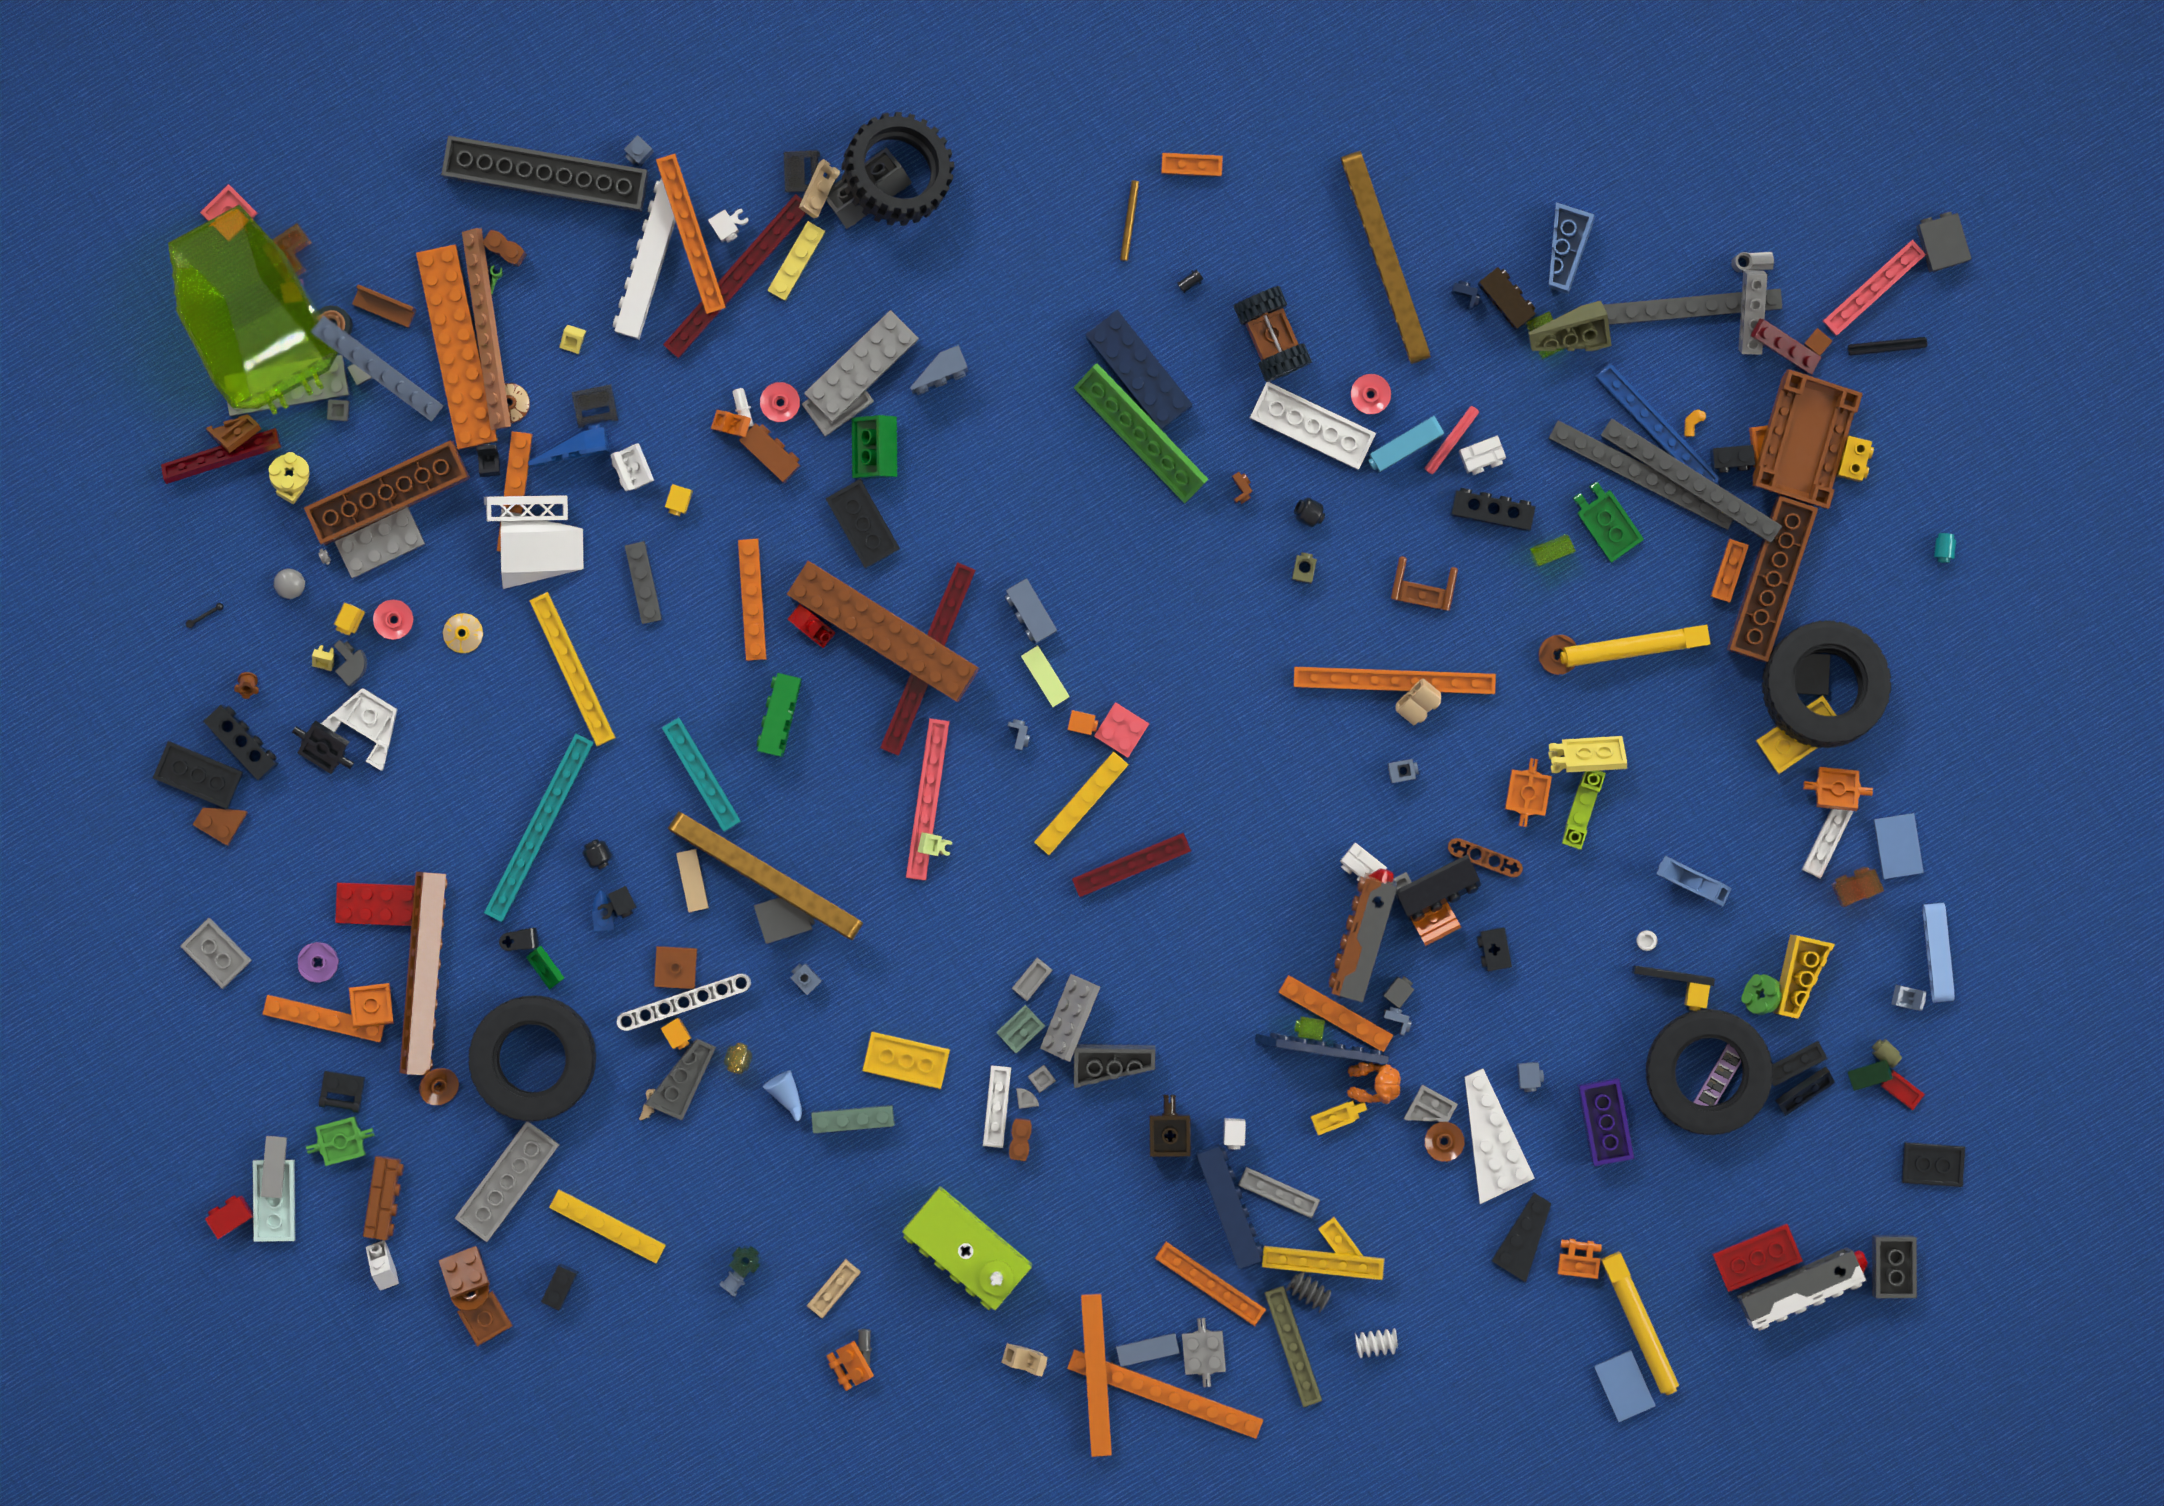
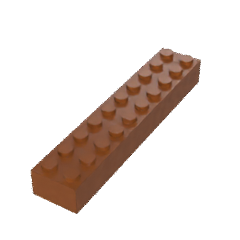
[787,561,980,703]

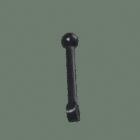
[186,603,224,628]

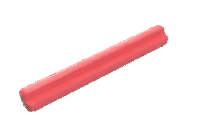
[1425,406,1479,474]

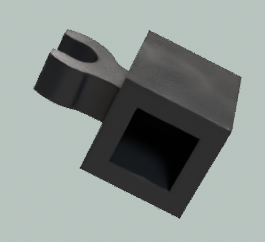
[597,886,636,920]

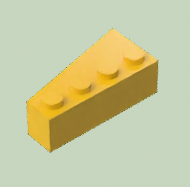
[1773,934,1835,1019]

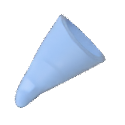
[763,1070,802,1121]

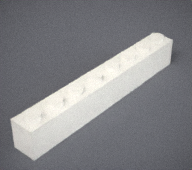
[613,178,675,340]

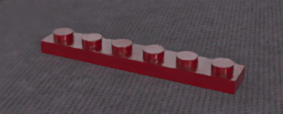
[161,428,281,484]
[1072,833,1191,897]

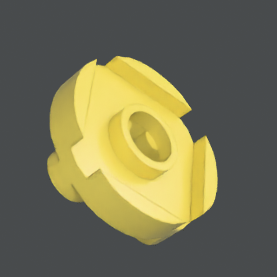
[269,452,310,493]

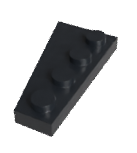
[1491,1192,1551,1282]

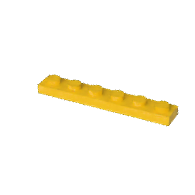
[1034,752,1129,855]
[549,1189,666,1263]
[1262,1246,1385,1280]

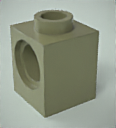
[1292,552,1317,584]

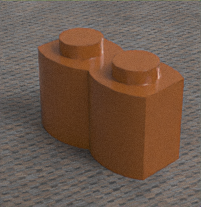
[483,230,527,266]
[1009,1118,1032,1161]

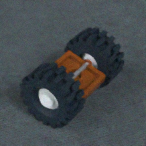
[1233,286,1312,382]

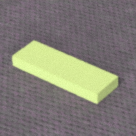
[1021,646,1070,707]

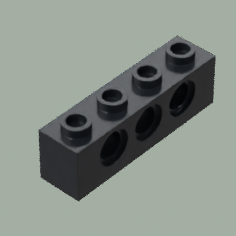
[1450,488,1536,531]
[203,705,278,781]

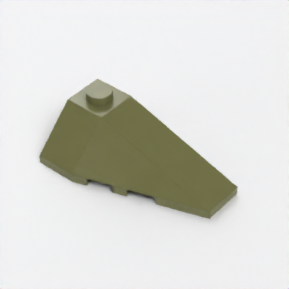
[1529,301,1612,351]

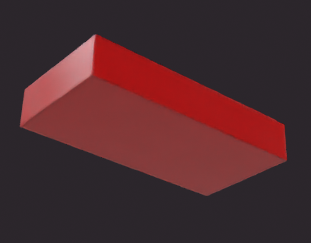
[1880,1070,1925,1110]

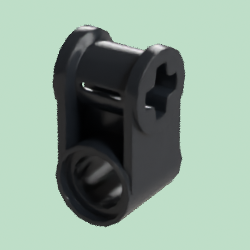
[499,927,539,951]

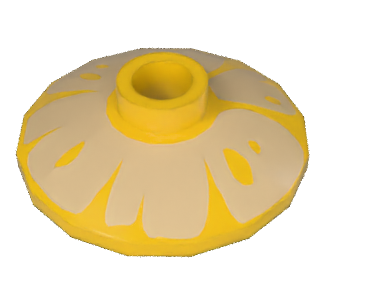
[443,613,483,653]

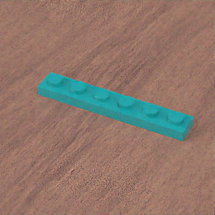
[662,718,741,832]

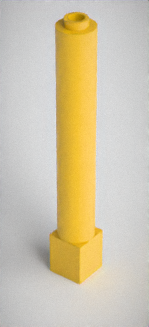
[1560,625,1710,667]
[1600,1251,1679,1395]

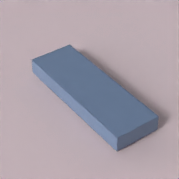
[1116,1333,1180,1367]

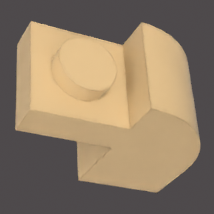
[1001,1343,1048,1377]

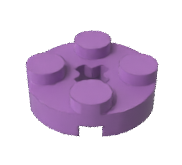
[298,942,339,982]

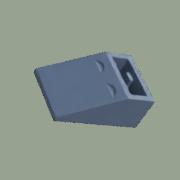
[910,345,968,395]

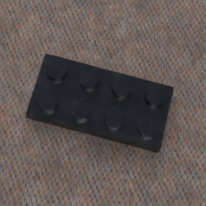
[825,479,900,569]
[153,741,243,809]

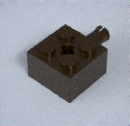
[1149,1095,1191,1157]

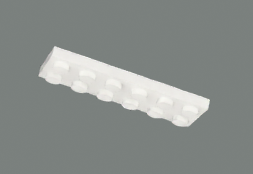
[1250,382,1376,470]

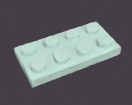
[253,1160,295,1241]

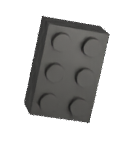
[1872,1235,1917,1298]

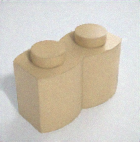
[1396,678,1441,725]

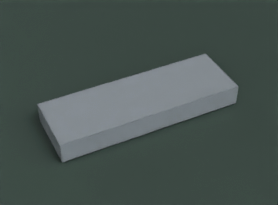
[261,1136,287,1198]

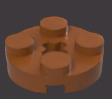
[1538,635,1576,675]

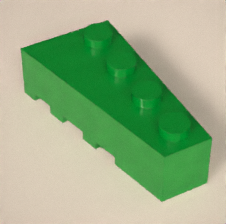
[756,673,802,757]

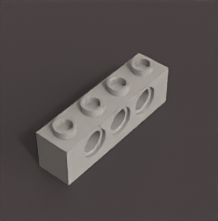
[1738,270,1767,355]

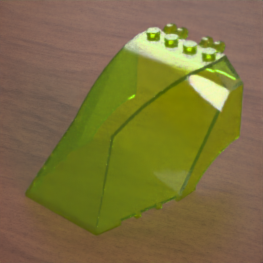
[168,205,338,415]

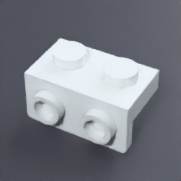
[610,443,654,491]

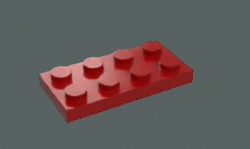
[335,883,415,926]
[1712,1223,1803,1292]

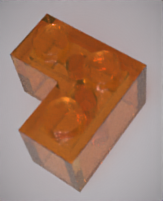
[264,223,312,281]
[1831,866,1884,907]

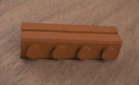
[363,1156,404,1240]

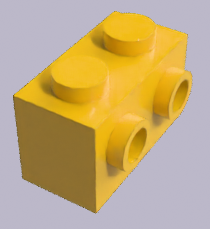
[1836,436,1874,482]

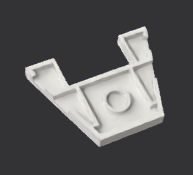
[321,688,398,771]

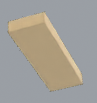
[676,849,709,912]
[807,1259,861,1318]

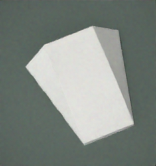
[501,509,584,589]

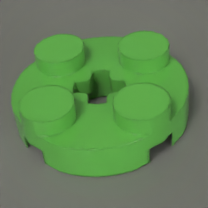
[1741,974,1782,1015]

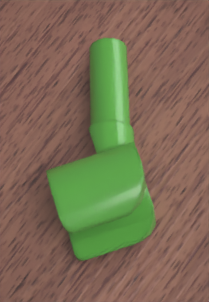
[490,265,503,294]

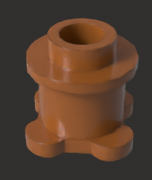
[234,672,259,699]

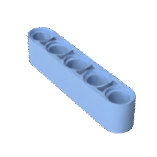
[1923,902,1955,1003]

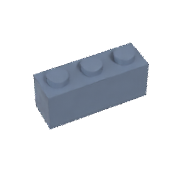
[1005,578,1057,643]

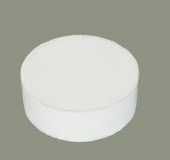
[1636,931,1657,951]

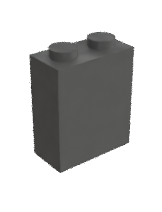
[1916,211,1971,273]
[754,897,815,944]

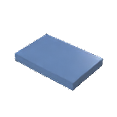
[1873,813,1924,879]
[1594,1350,1655,1422]

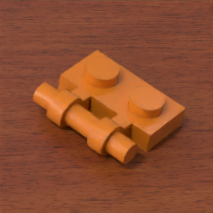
[1557,1238,1602,1279]
[826,1341,874,1391]

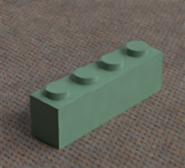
[811,1105,895,1133]

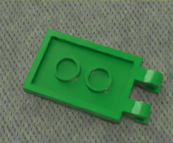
[1573,482,1644,563]

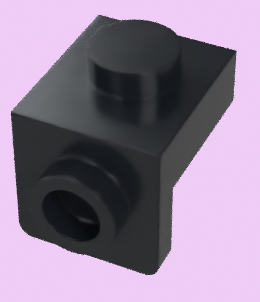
[476,444,500,477]

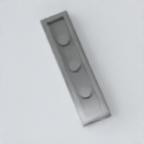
[1238,1167,1320,1218]

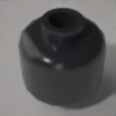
[1294,497,1325,527]
[582,839,612,870]

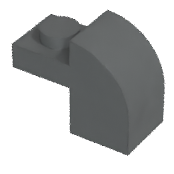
[334,640,367,687]

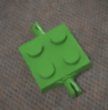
[306,1116,375,1166]

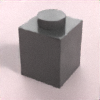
[1383,976,1415,1008]

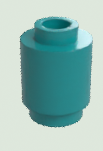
[1934,533,1956,563]

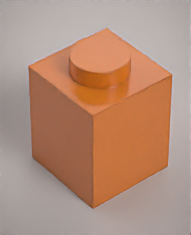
[1067,710,1098,735]

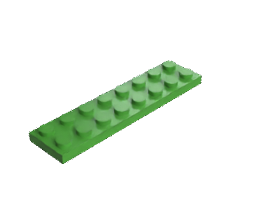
[1074,363,1209,504]

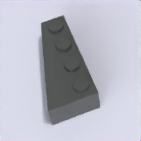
[1074,1044,1155,1088]

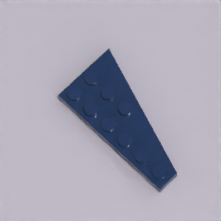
[1255,1033,1389,1064]

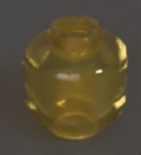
[724,1043,753,1074]

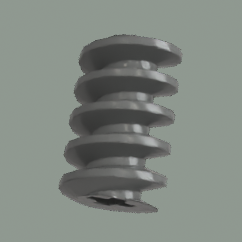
[1286,1271,1331,1313]

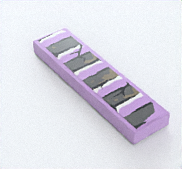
[1694,1044,1741,1106]

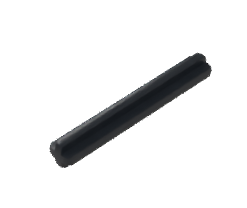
[1847,337,1928,355]

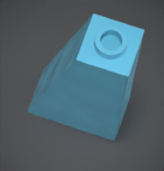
[1368,416,1444,472]

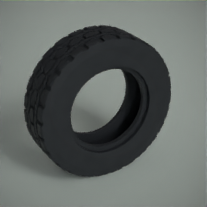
[1762,620,1891,748]
[468,995,596,1122]
[1646,1009,1773,1135]

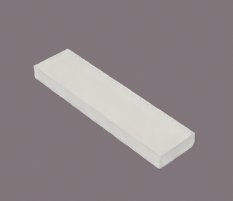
[1802,809,1853,879]
[983,1065,1011,1148]

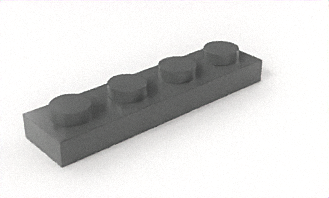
[625,541,662,624]

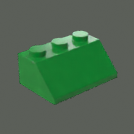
[852,415,897,478]

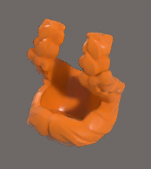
[1347,1062,1401,1104]

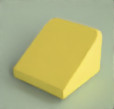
[559,325,586,354]

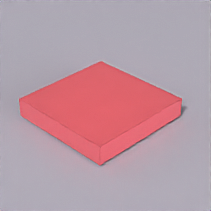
[200,184,258,242]

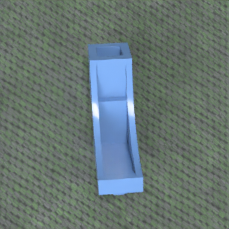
[1657,856,1732,906]

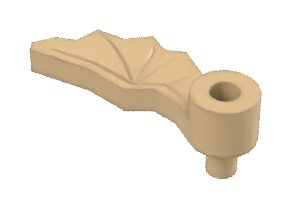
[639,1089,655,1120]

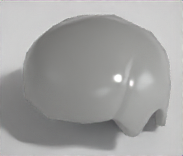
[273,568,305,599]

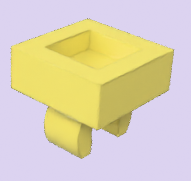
[312,645,334,671]

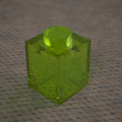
[1294,1016,1325,1040]

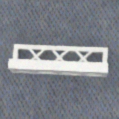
[484,496,568,521]

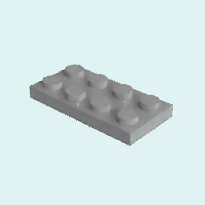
[335,507,425,578]
[1040,974,1100,1062]

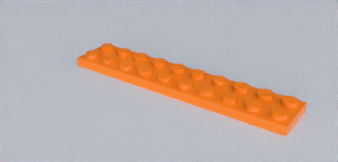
[416,245,498,450]

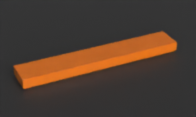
[1155,1241,1266,1326]

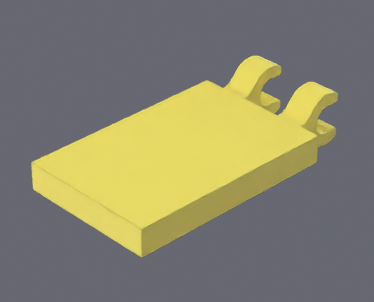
[1548,736,1627,773]

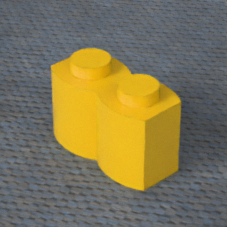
[334,602,365,636]

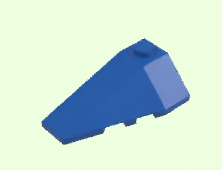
[528,425,610,467]

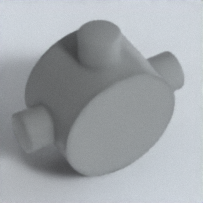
[318,549,331,565]

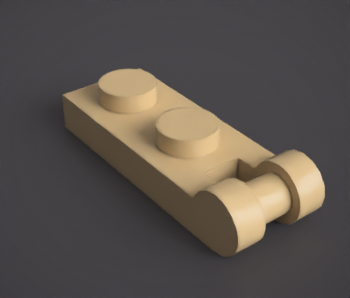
[799,159,840,218]

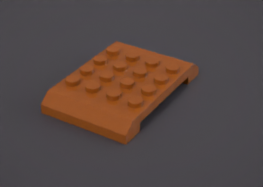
[1753,369,1863,509]

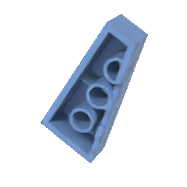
[1549,202,1595,294]

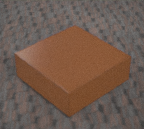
[1804,328,1832,356]

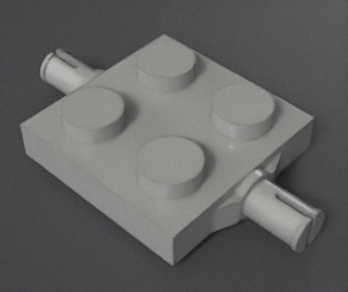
[1182,1318,1226,1387]

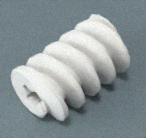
[1355,1328,1398,1358]

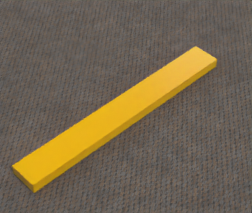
[529,592,615,747]

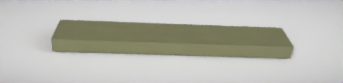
[1264,1286,1322,1407]

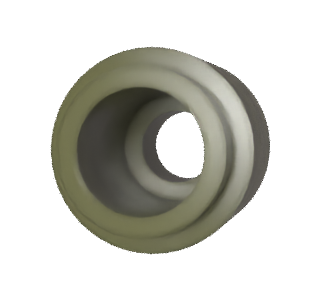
[1872,1039,1902,1069]

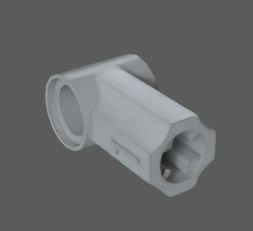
[1731,252,1774,273]

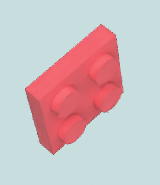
[1094,702,1149,758]

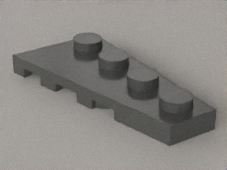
[645,1038,716,1120]

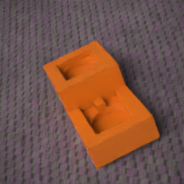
[711,410,751,437]

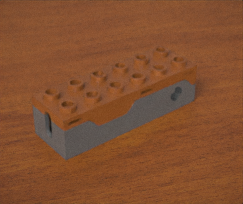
[1328,868,1397,1003]

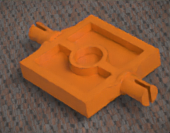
[1505,758,1552,827]
[1803,767,1873,811]

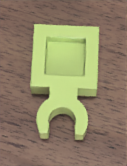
[918,832,952,856]

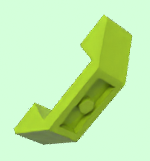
[1562,771,1606,850]

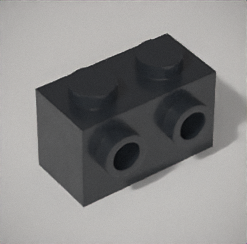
[1710,445,1755,473]

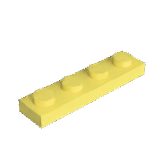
[768,221,825,301]

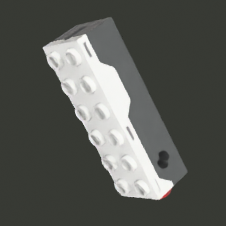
[1736,1247,1868,1330]

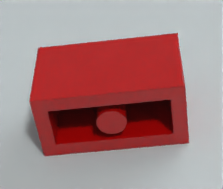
[205,1195,253,1239]

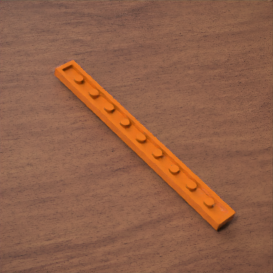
[1294,667,1496,694]
[1067,1349,1263,1439]

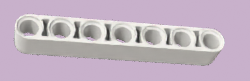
[617,974,751,1031]

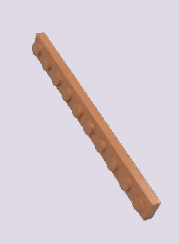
[462,228,511,430]

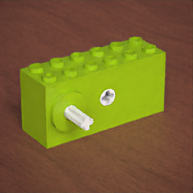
[902,1186,1032,1310]

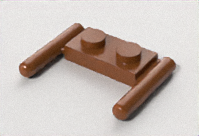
[1391,556,1458,611]

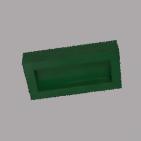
[1848,1060,1893,1091]

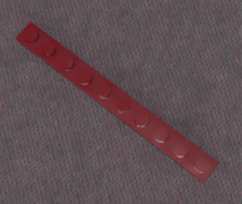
[663,194,806,359]
[880,562,976,756]

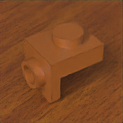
[1232,472,1252,504]

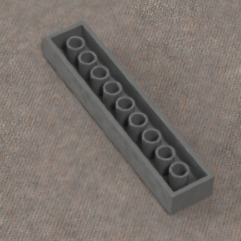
[441,135,649,212]

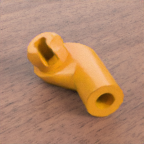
[1684,410,1706,437]

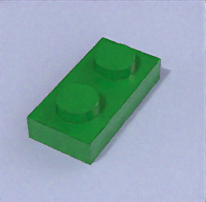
[526,946,564,990]

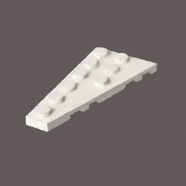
[1464,1068,1534,1204]

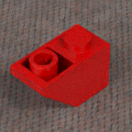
[788,604,835,648]

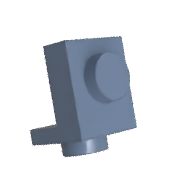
[1008,719,1030,750]
[1891,985,1926,1011]
[1383,1007,1412,1036]

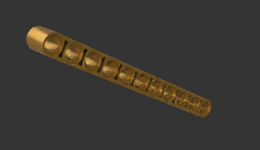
[1341,151,1431,364]
[668,811,863,941]

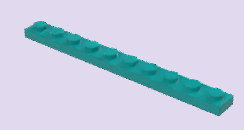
[484,733,594,922]

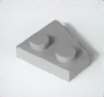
[1403,1085,1458,1122]

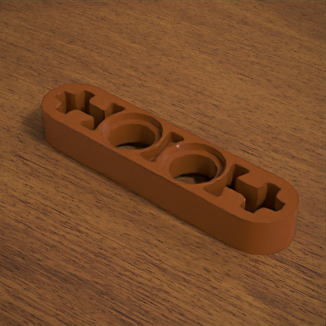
[1447,838,1523,877]

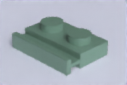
[996,1005,1045,1053]

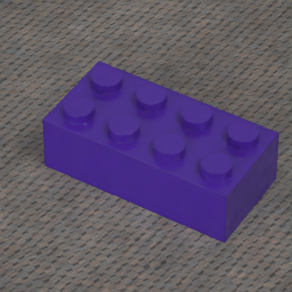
[1577,1078,1634,1166]

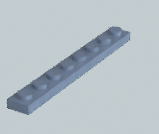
[311,316,444,422]

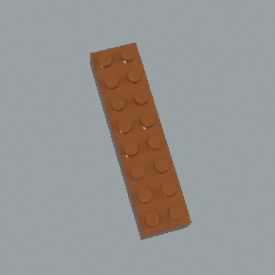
[304,440,470,546]
[1727,496,1818,663]

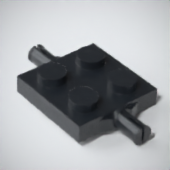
[292,720,354,774]

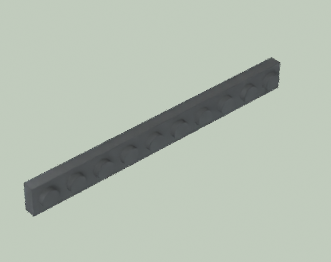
[1603,289,1783,325]
[1601,419,1782,544]
[1548,420,1733,530]

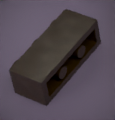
[1478,267,1536,331]

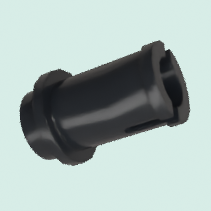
[1177,269,1203,293]

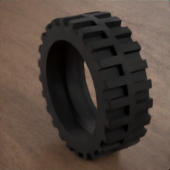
[841,112,954,226]

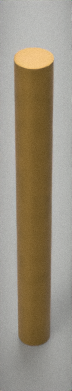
[1120,180,1139,261]

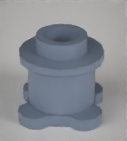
[719,1270,745,1297]

